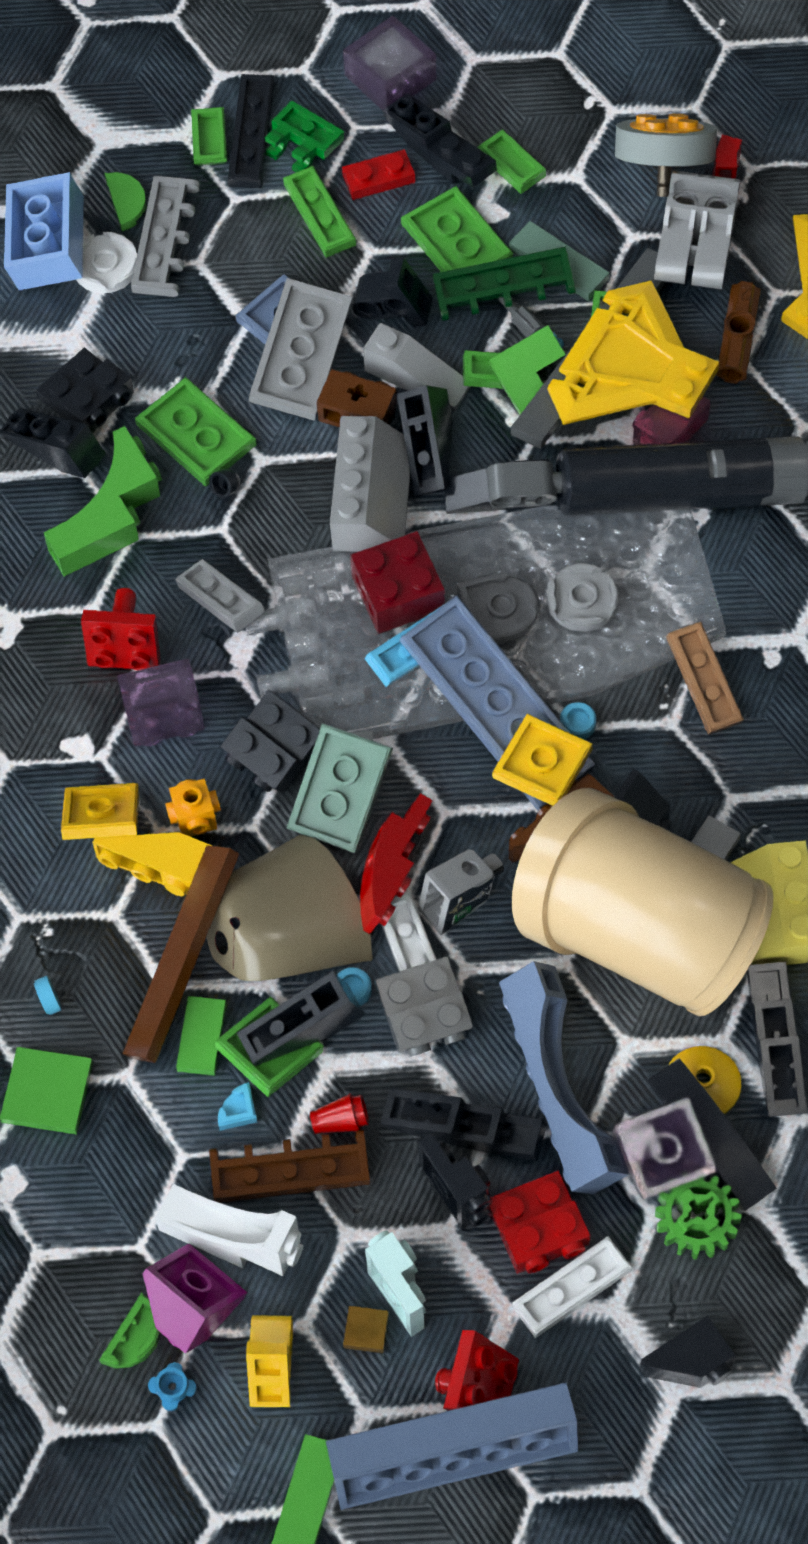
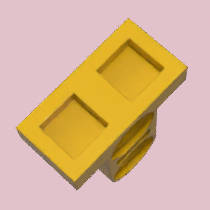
[246,1315,293,1407]

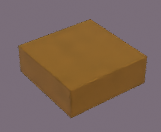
[343,1306,389,1353]

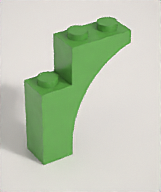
[43,426,162,577]

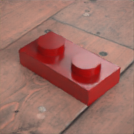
[342,149,415,200]

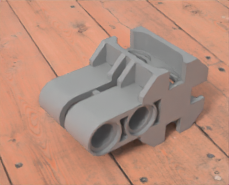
[654,170,740,290]

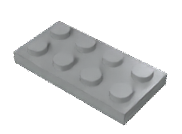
[248,278,352,421]

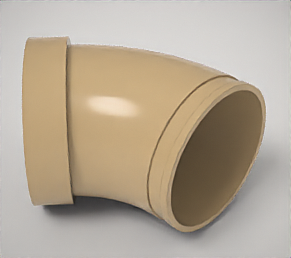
[512,788,773,1016]

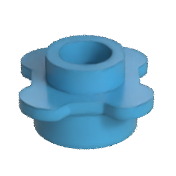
[148,1362,196,1411]

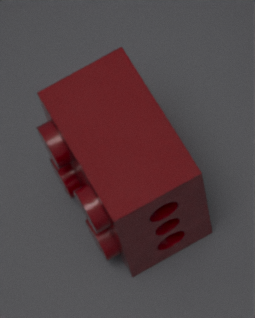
[350,531,445,634]

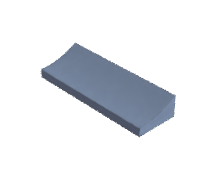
[326,1382,578,1510]

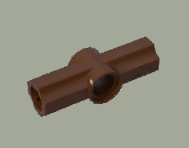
[716,281,761,384]

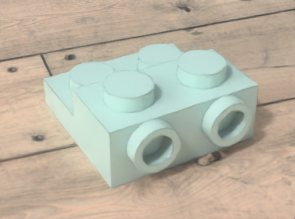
[365,1231,426,1337]

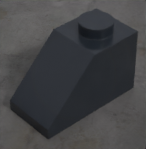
[614,768,672,831]
[639,1316,736,1388]

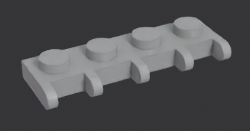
[131,176,200,297]

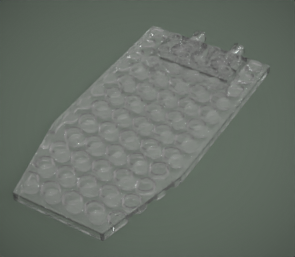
[245,506,726,739]

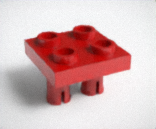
[81,588,161,671]

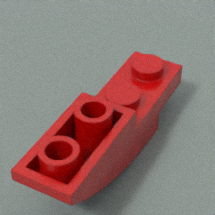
[360,793,433,934]

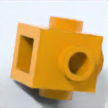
[165,778,221,837]

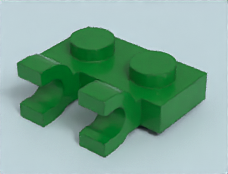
[265,101,344,172]

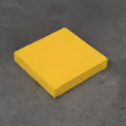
[492,714,593,806]
[61,783,139,840]

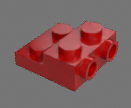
[489,1170,590,1274]

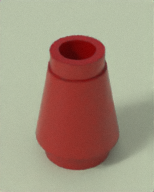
[310,1093,369,1134]

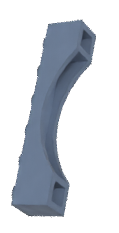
[499,961,630,1194]

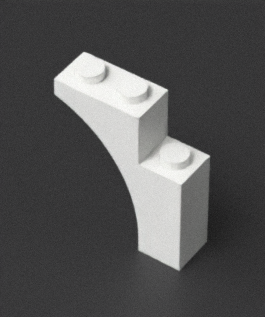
[155,1184,303,1276]

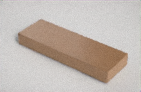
[666,621,744,735]

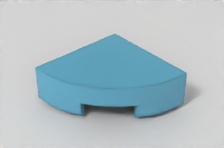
[218,1082,257,1131]

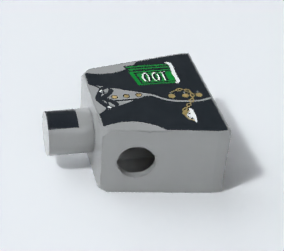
[418,849,504,935]

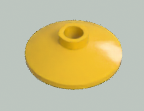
[669,1046,741,1114]

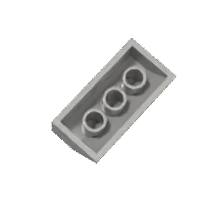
[330,416,410,552]

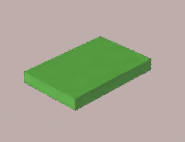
[401,186,513,272]
[135,377,257,487]

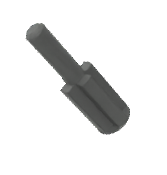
[497,297,545,337]

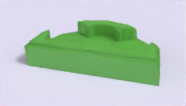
[104,172,147,232]
[99,1292,161,1368]

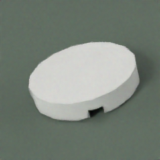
[76,232,137,293]

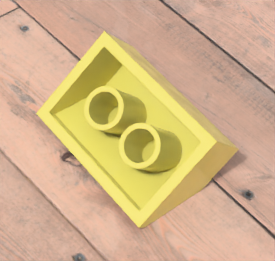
[730,840,808,965]

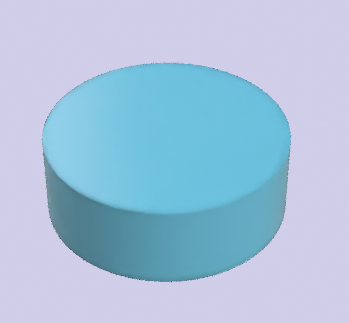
[560,702,596,739]
[337,967,372,1006]
[34,975,62,1015]

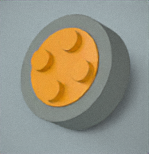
[615,114,717,197]

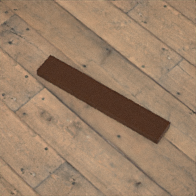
[122,845,239,1063]

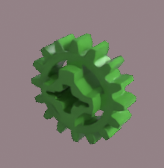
[655,1172,741,1260]

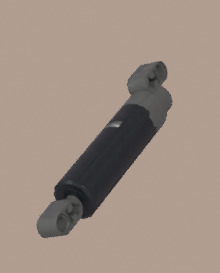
[486,436,808,516]

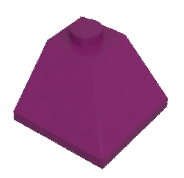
[143,1244,248,1354]

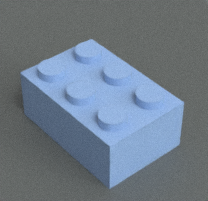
[4,172,84,290]

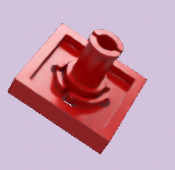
[435,1330,519,1411]

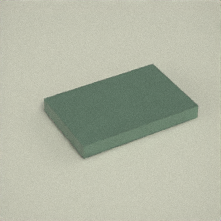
[286,723,393,853]

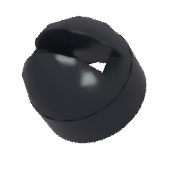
[209,468,240,499]

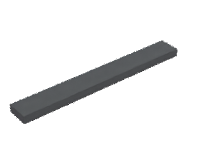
[510,248,666,449]

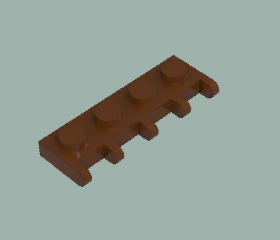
[209,1130,370,1203]

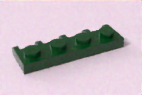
[432,246,576,321]

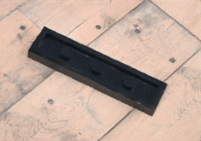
[228,74,274,188]

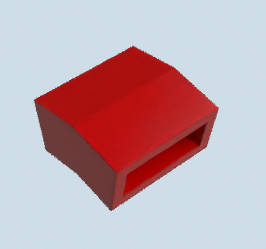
[713,134,742,179]

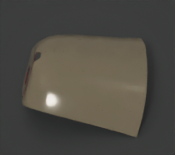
[206,834,373,981]

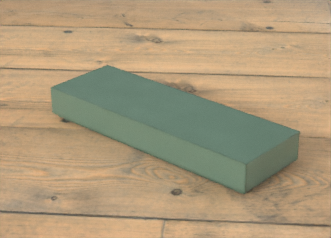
[509,221,610,301]

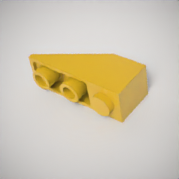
[93,832,212,897]

